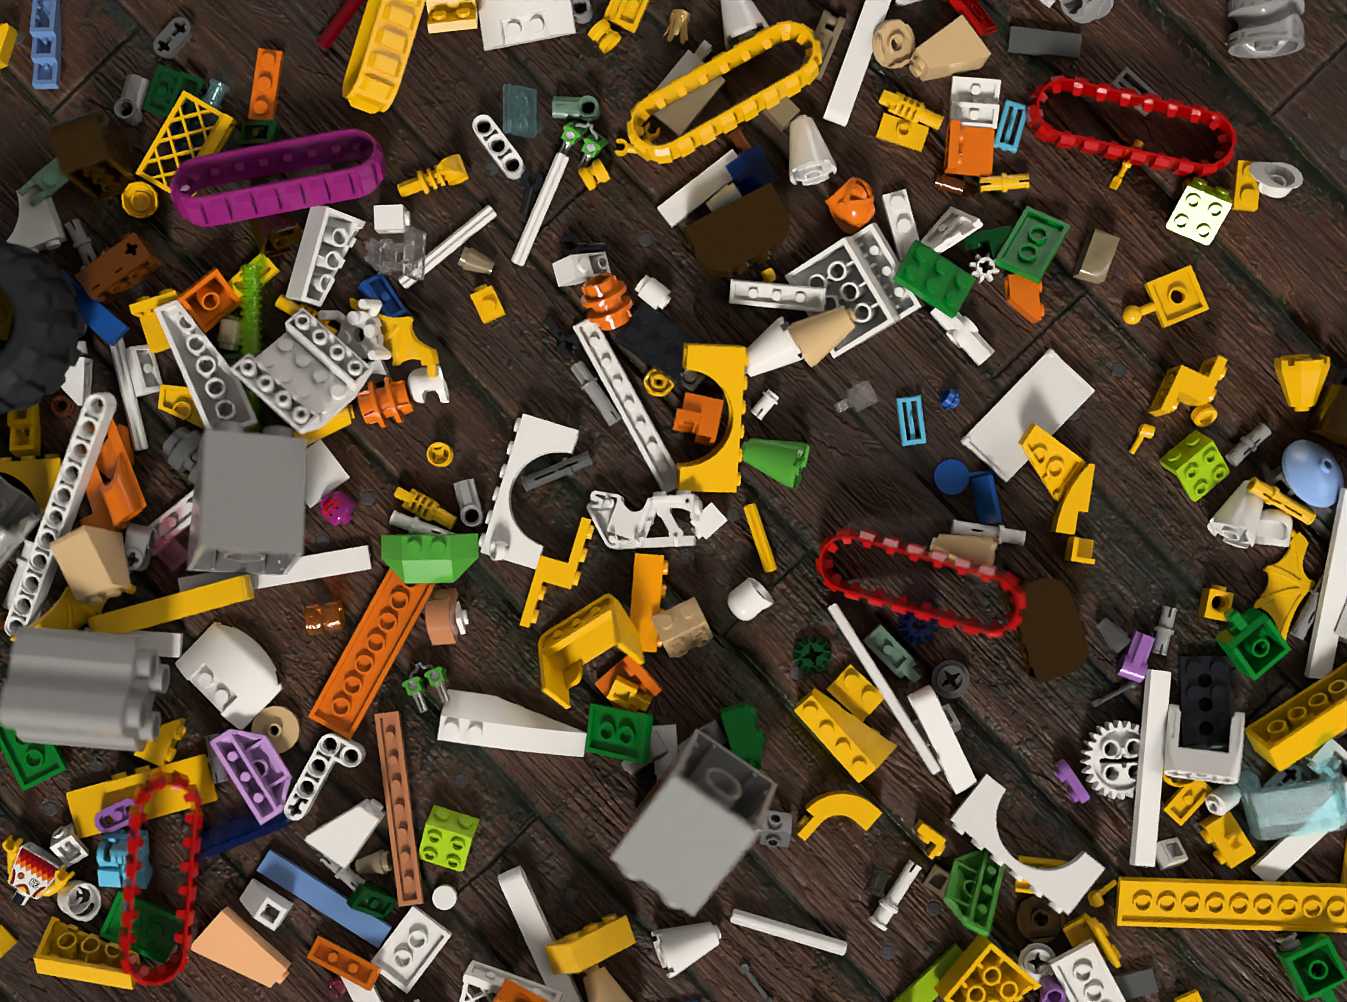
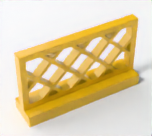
[135,90,237,197]

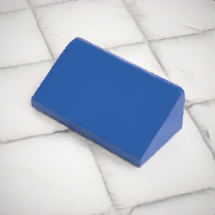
[358,272,407,317]
[971,474,1002,525]

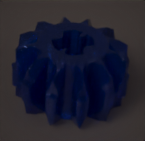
[897,604,938,645]

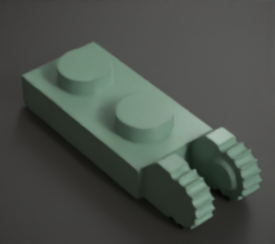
[18,158,71,208]

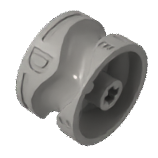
[1228,0,1305,58]

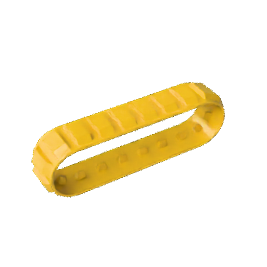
[342,0,426,114]
[627,20,822,164]

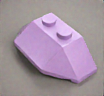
[209,729,292,825]

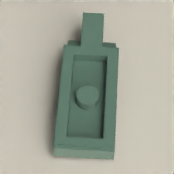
[862,624,921,683]

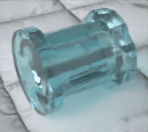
[200,79,231,110]

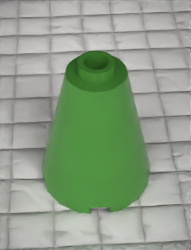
[741,438,810,490]

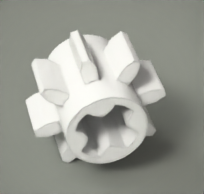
[968,253,1000,283]

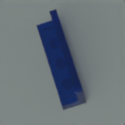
[196,799,295,861]

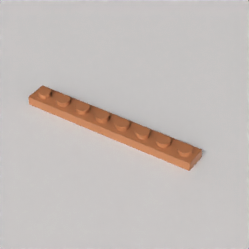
[374,710,424,907]

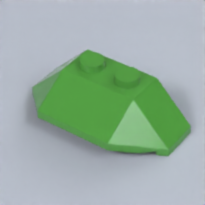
[381,533,479,584]
[943,847,1005,936]

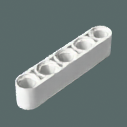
[907,685,978,795]

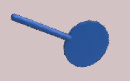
[934,459,996,495]

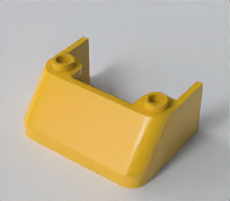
[538,594,644,709]

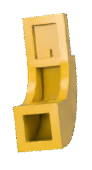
[796,790,882,841]

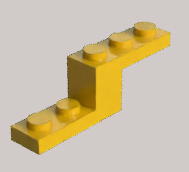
[520,517,595,628]

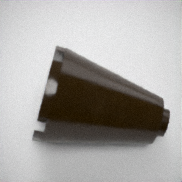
[248,212,304,258]

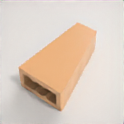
[190,906,292,988]

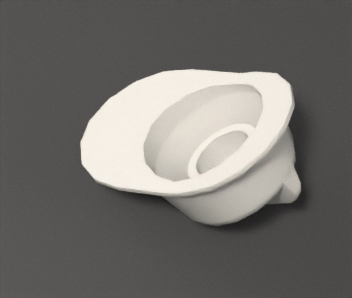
[1249,162,1303,198]

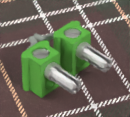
[558,120,608,169]
[402,662,450,713]

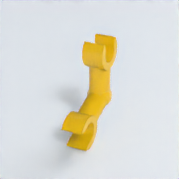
[615,122,660,156]

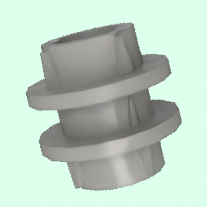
[1059,0,1114,24]

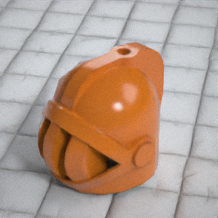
[824,177,875,234]

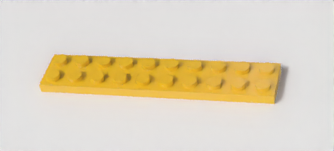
[1114,877,1347,933]

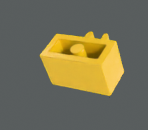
[1198,811,1256,868]

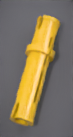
[1246,477,1316,525]

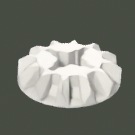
[1017,943,1056,982]

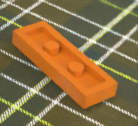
[248,48,284,121]
[307,935,382,991]

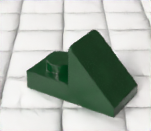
[238,120,281,147]
[960,225,1012,259]
[346,879,398,920]

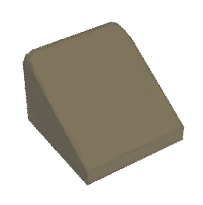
[923,864,950,898]

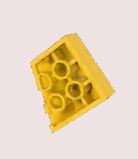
[934,933,1041,1002]

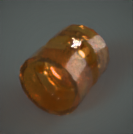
[304,600,346,636]

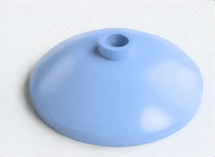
[1282,440,1344,508]

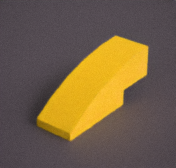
[7,403,41,458]
[1051,463,1095,535]

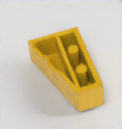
[544,913,636,974]

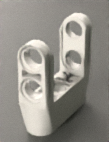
[1164,704,1245,784]

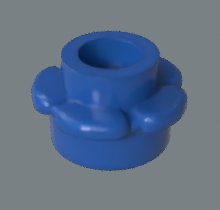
[939,387,961,410]

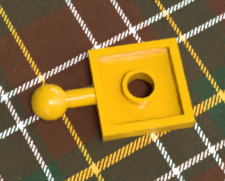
[1122,265,1209,328]

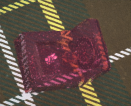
[151,533,188,572]

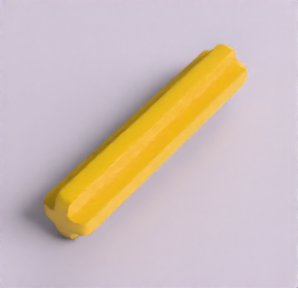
[744,503,777,573]

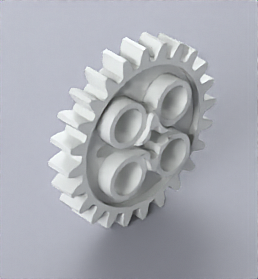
[1080,720,1141,800]

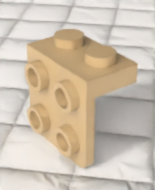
[651,597,713,658]

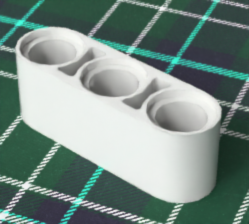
[472,115,525,179]

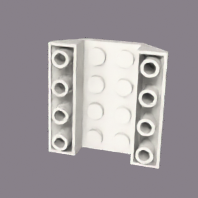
[230,308,373,434]

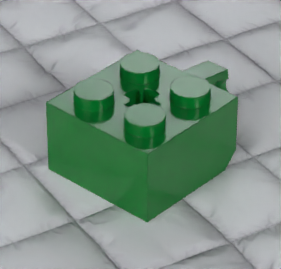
[1215,607,1291,681]
[719,701,766,771]
[1276,932,1347,1002]

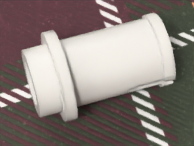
[750,389,779,420]

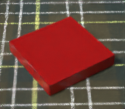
[949,0,998,38]

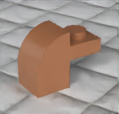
[425,588,459,645]

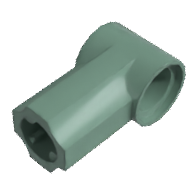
[552,95,601,122]

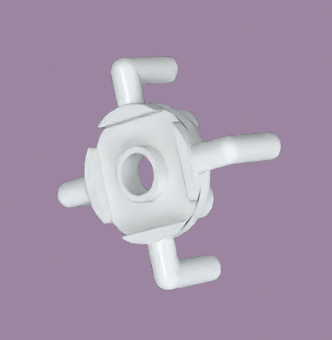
[318,299,392,360]

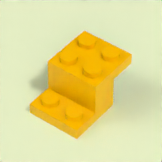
[426,0,478,33]
[1148,356,1228,417]

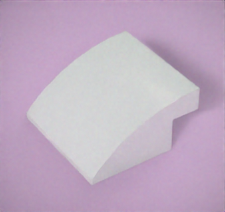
[785,223,925,358]

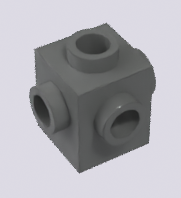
[758,810,792,848]

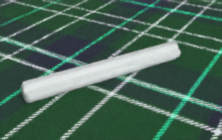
[511,153,569,266]
[398,205,496,289]
[110,337,148,451]
[730,909,847,956]

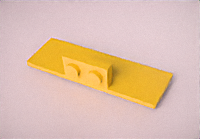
[66,754,218,839]

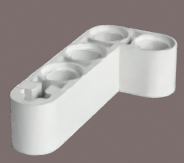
[284,731,366,821]

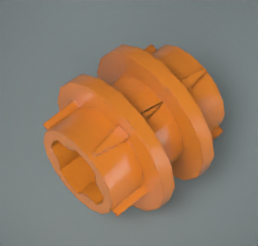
[580,273,633,331]
[358,376,414,428]

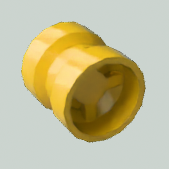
[588,19,621,53]
[578,158,610,191]
[427,442,454,467]

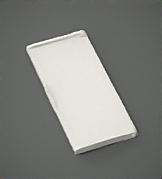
[960,348,1095,482]

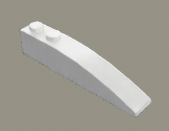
[154,300,258,433]
[437,689,587,757]

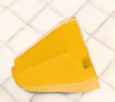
[1274,354,1330,411]

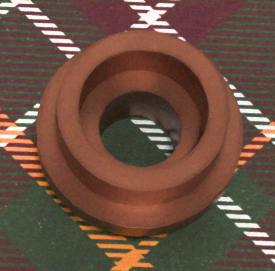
[51,393,76,417]

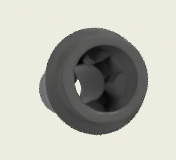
[1095,617,1132,653]

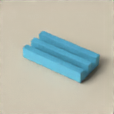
[994,100,1029,154]
[896,395,927,446]

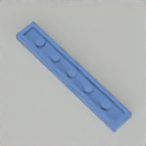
[256,849,393,948]

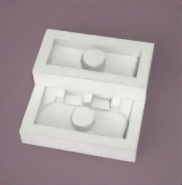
[949,76,1001,129]
[305,439,350,508]

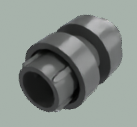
[163,427,203,485]

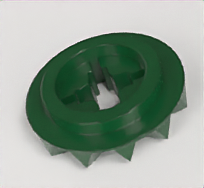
[793,635,831,674]

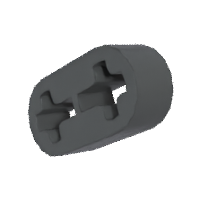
[153,17,194,59]
[1259,764,1302,802]

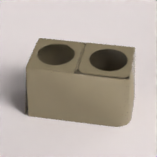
[1073,228,1120,284]

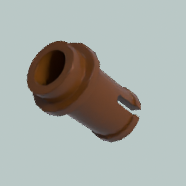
[727,124,754,156]
[933,172,965,195]

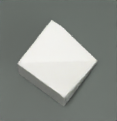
[366,360,390,384]
[1155,837,1188,870]

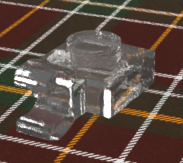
[834,380,879,414]

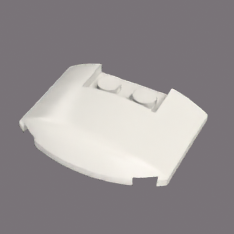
[477,0,576,51]
[175,622,283,731]

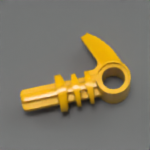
[397,154,469,197]

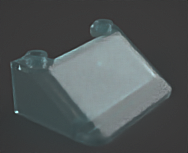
[1238,755,1347,841]

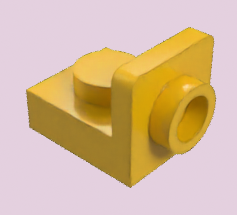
[470,284,506,324]
[914,819,946,859]

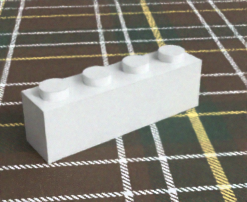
[285,206,366,307]

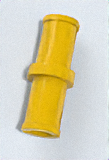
[979,173,1030,192]

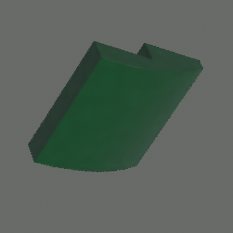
[142,64,205,126]

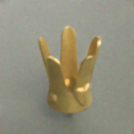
[663,6,691,45]

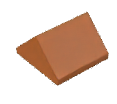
[177,267,242,333]

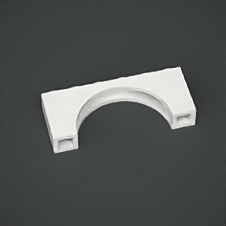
[7,187,67,252]
[478,414,580,569]
[949,773,1105,915]

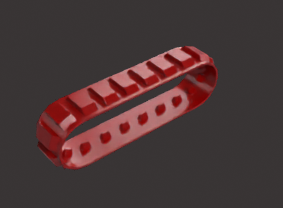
[1025,75,1238,178]
[815,527,1028,638]
[118,770,203,986]

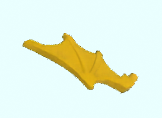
[349,298,439,377]
[1253,528,1315,641]
[10,584,136,641]

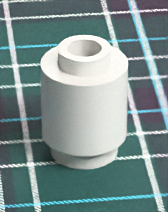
[635,275,671,310]
[1205,784,1241,816]

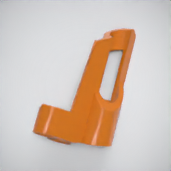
[79,406,147,533]

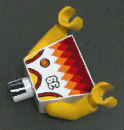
[3,834,75,905]

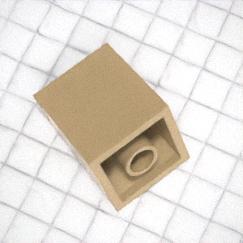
[909,15,991,81]
[50,525,131,606]

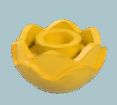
[644,368,674,397]

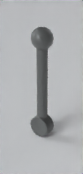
[1091,680,1138,708]
[740,963,774,1002]

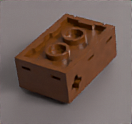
[75,232,165,305]

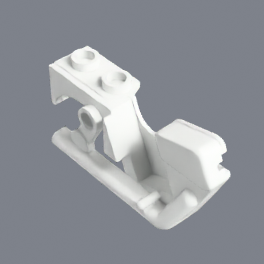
[586,490,703,550]

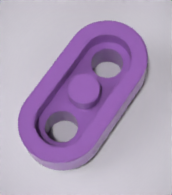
[1053,758,1090,804]
[94,797,144,833]

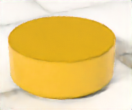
[1191,403,1217,427]

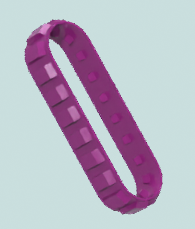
[169,129,386,227]

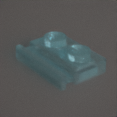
[503,83,537,138]

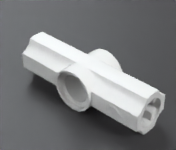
[930,308,995,366]

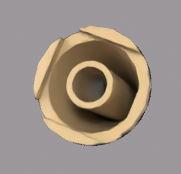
[787,306,858,367]
[929,534,999,585]
[583,965,633,1002]

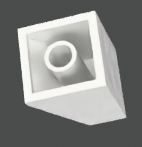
[304,799,387,869]

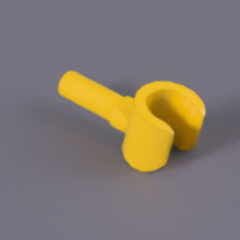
[761,268,776,283]
[1129,424,1155,455]
[1088,879,1118,908]

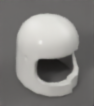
[407,365,450,403]
[1255,508,1293,547]
[727,577,774,621]
[57,880,101,922]

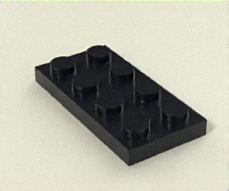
[614,302,708,394]

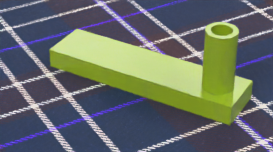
[893,943,964,1002]

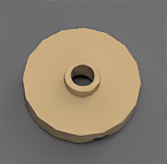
[872,19,915,69]
[251,705,301,754]

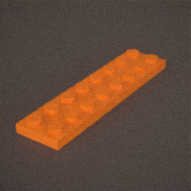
[308,568,437,740]

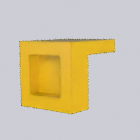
[1065,537,1095,564]

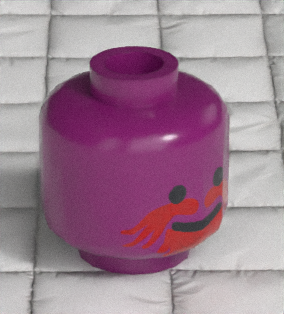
[319,490,355,526]

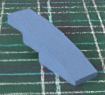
[29,0,61,89]

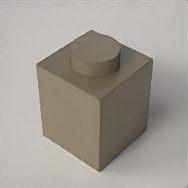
[762,97,800,132]

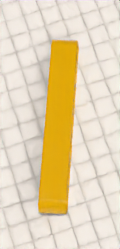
[87,574,255,634]

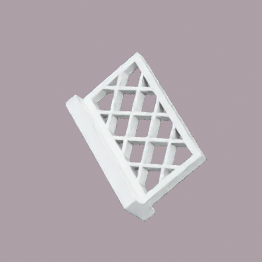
[459,960,563,1002]

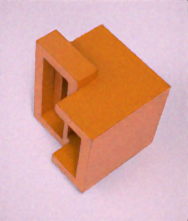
[673,392,724,447]

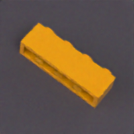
[630,553,668,652]

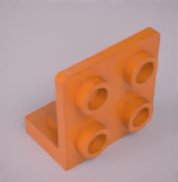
[943,120,995,177]
[595,654,662,711]

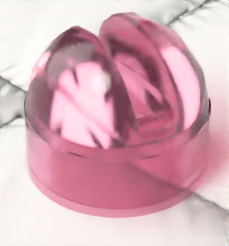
[327,977,347,998]

